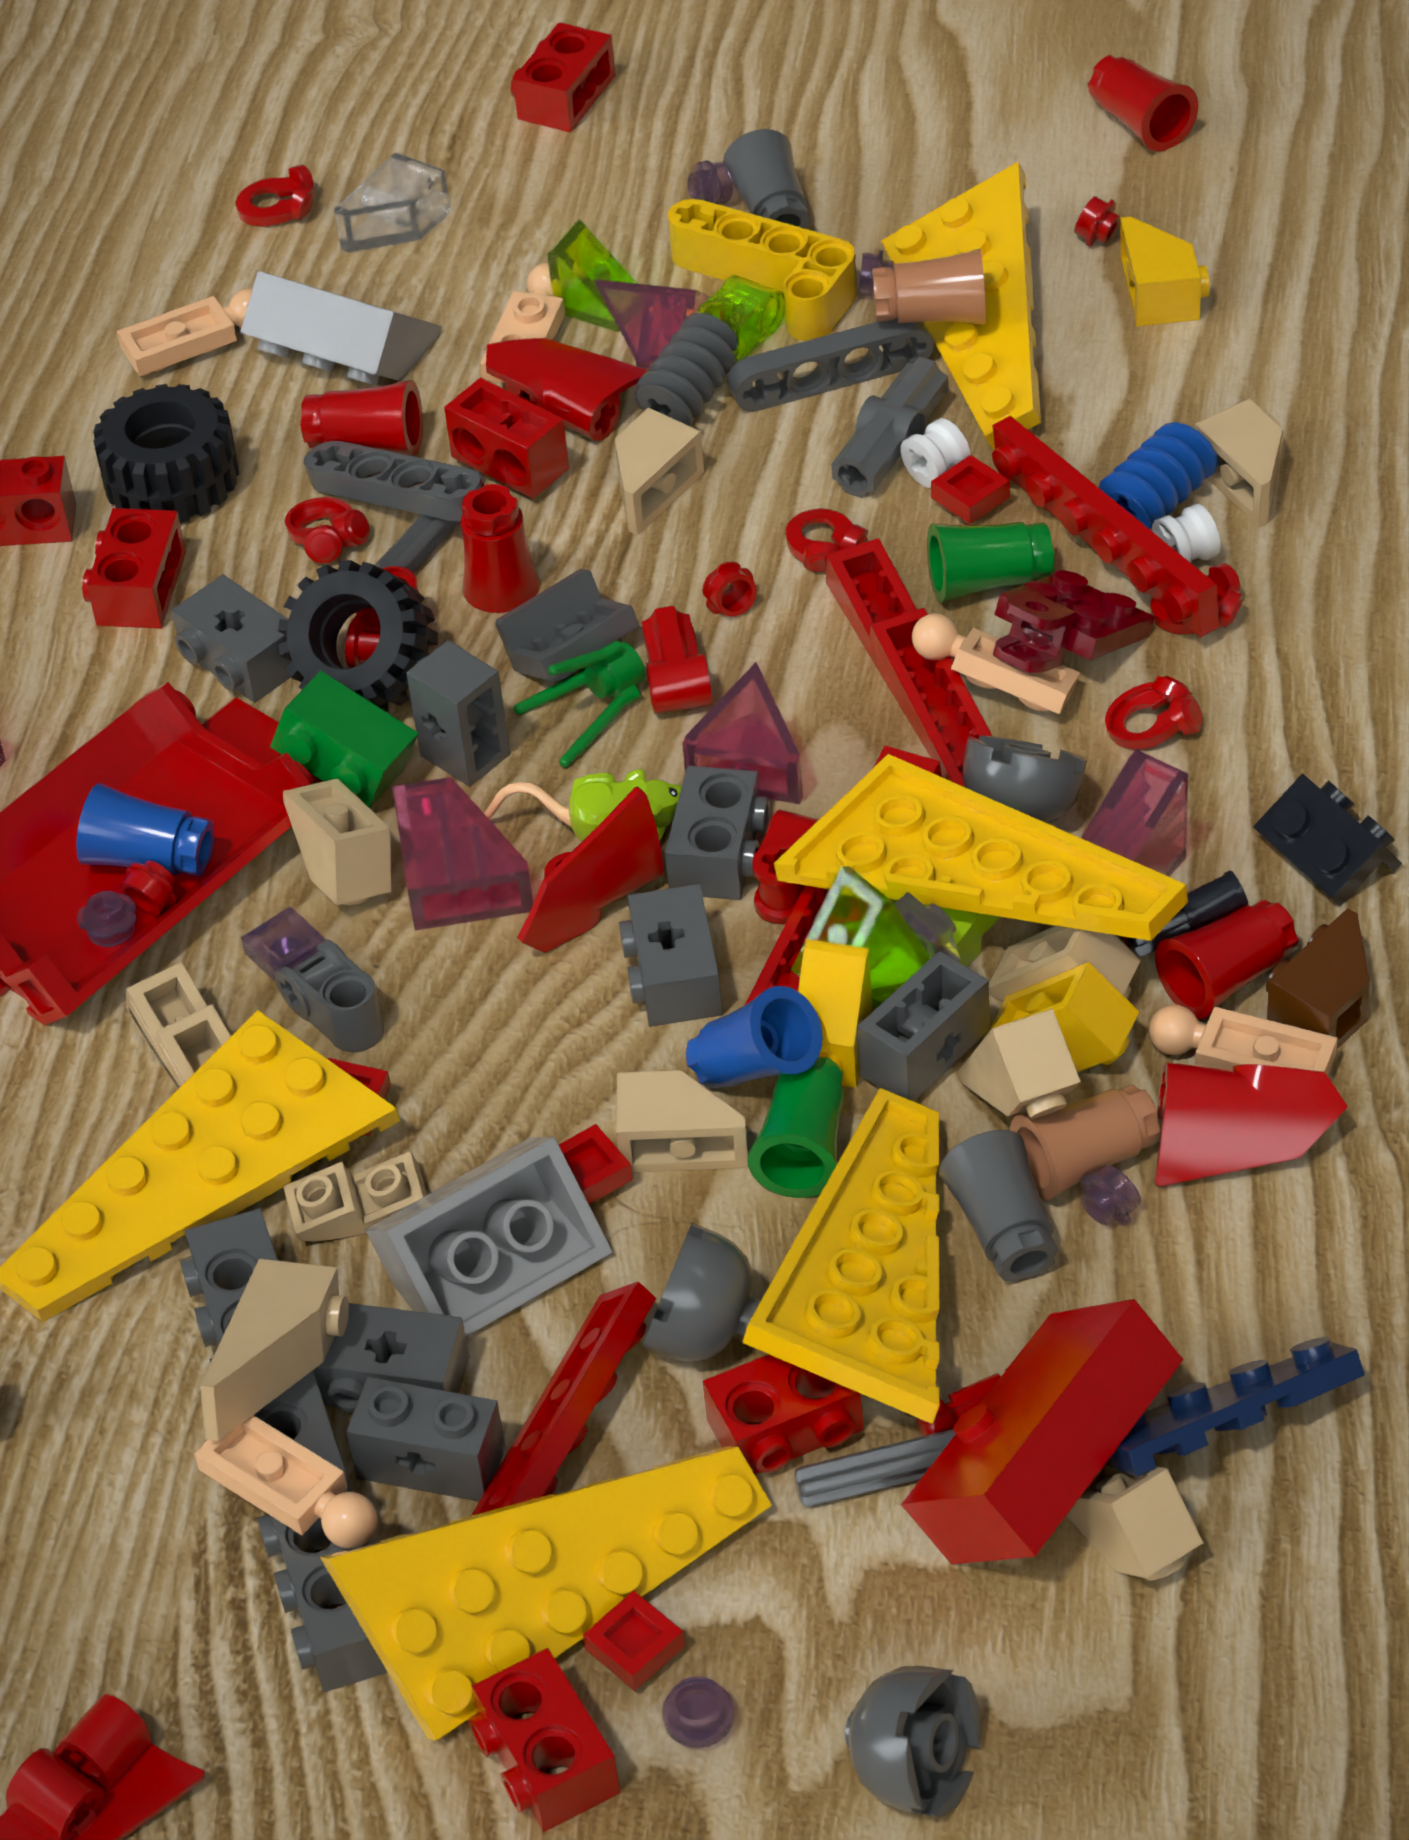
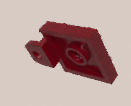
[993,570,1155,673]

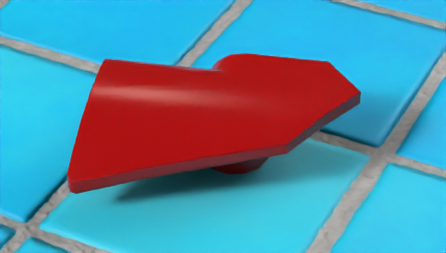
[486,338,648,441]
[517,787,664,953]
[1154,1062,1348,1187]
[0,1694,205,1840]

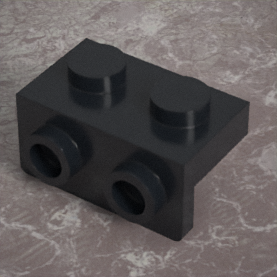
[1253,773,1402,906]

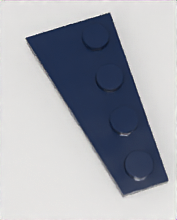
[1106,1337,1365,1477]

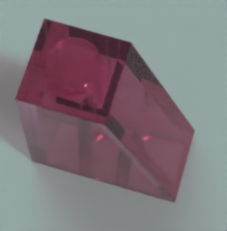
[1081,749,1189,936]
[392,777,533,931]

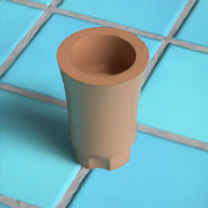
[872,248,986,325]
[1010,1084,1161,1201]

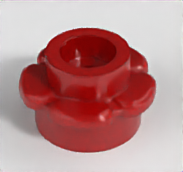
[1074,196,1120,247]
[702,561,757,617]
[120,861,177,916]

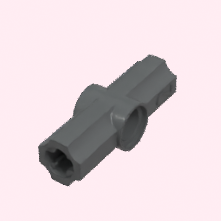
[831,357,949,498]

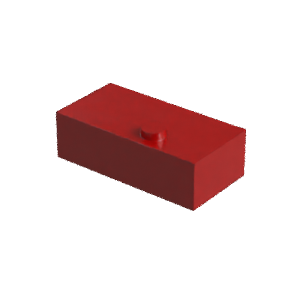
[901,1299,1184,1565]

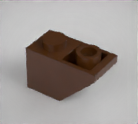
[1266,908,1369,1049]

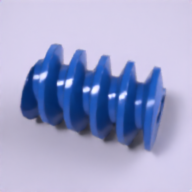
[1098,422,1218,530]

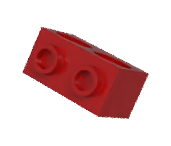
[511,22,616,133]
[444,377,569,499]
[0,456,76,546]
[82,508,186,629]
[702,1354,864,1475]
[468,1648,620,1833]

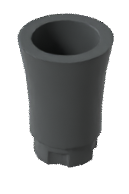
[723,129,810,229]
[939,1130,1058,1282]

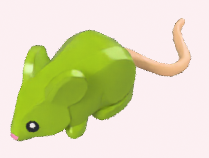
[467,769,682,842]

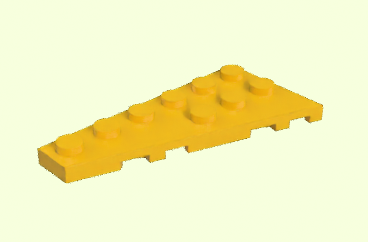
[881,161,1041,450]
[774,754,1188,941]
[0,1010,400,1322]
[742,1088,939,1424]
[320,1446,772,1741]

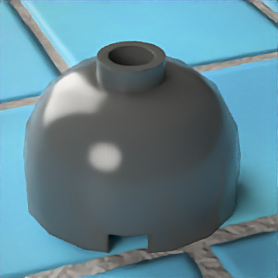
[963,736,1087,824]
[642,1222,761,1362]
[845,1666,981,1816]

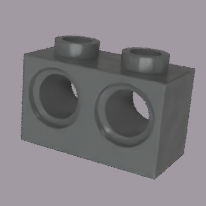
[665,766,770,900]

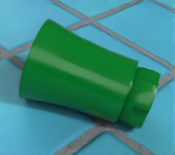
[927,522,1054,603]
[748,1057,844,1198]

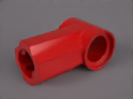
[641,606,712,714]

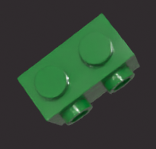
[270,670,419,808]

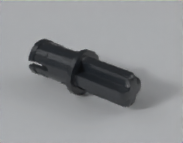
[1126,870,1249,957]

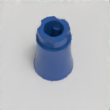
[76,783,215,877]
[686,986,822,1088]

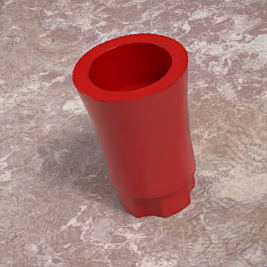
[1088,55,1199,152]
[300,380,423,456]
[461,484,540,613]
[1155,899,1299,1019]

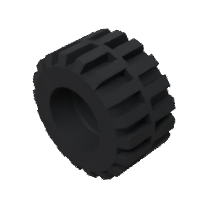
[93,384,239,523]
[278,560,438,712]

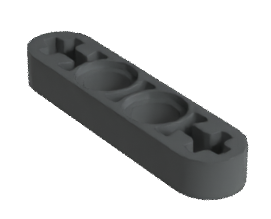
[727,319,934,411]
[304,441,484,521]

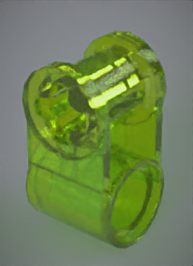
[697,275,785,363]

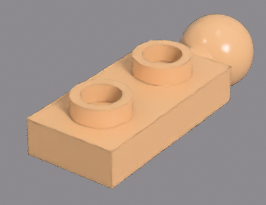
[479,263,569,383]
[117,288,253,377]
[912,613,1080,714]
[1149,1005,1338,1076]
[194,1415,378,1549]

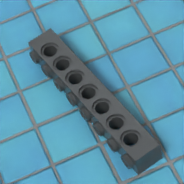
[179,1208,388,1693]

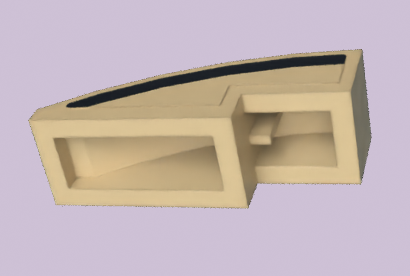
[125,962,231,1089]

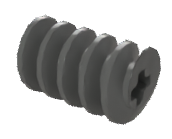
[635,313,738,427]

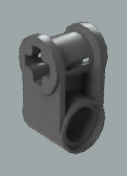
[274,939,384,1052]

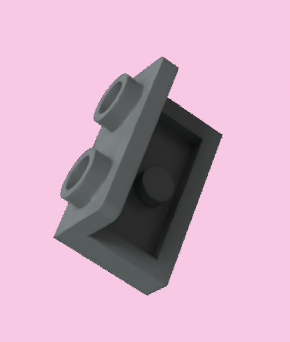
[495,569,639,682]

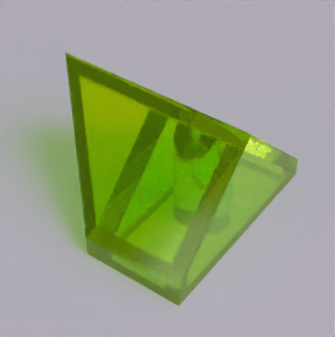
[547,219,650,332]
[791,866,931,998]

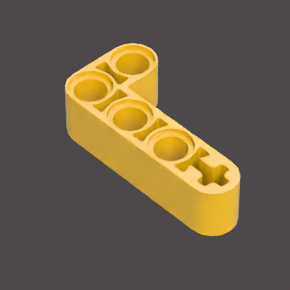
[667,199,857,341]

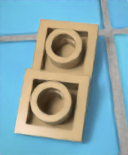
[283,1151,427,1242]

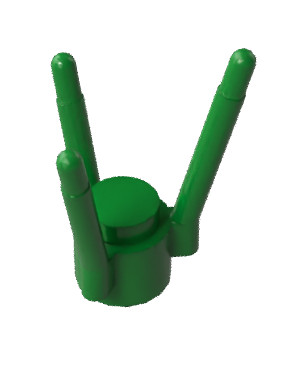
[513,641,646,768]

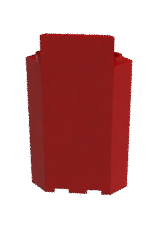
[0,682,324,1025]

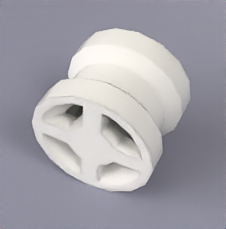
[901,418,970,488]
[1152,504,1221,563]

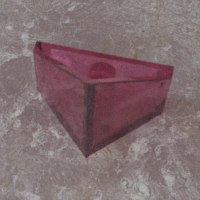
[593,279,713,370]
[682,662,803,805]

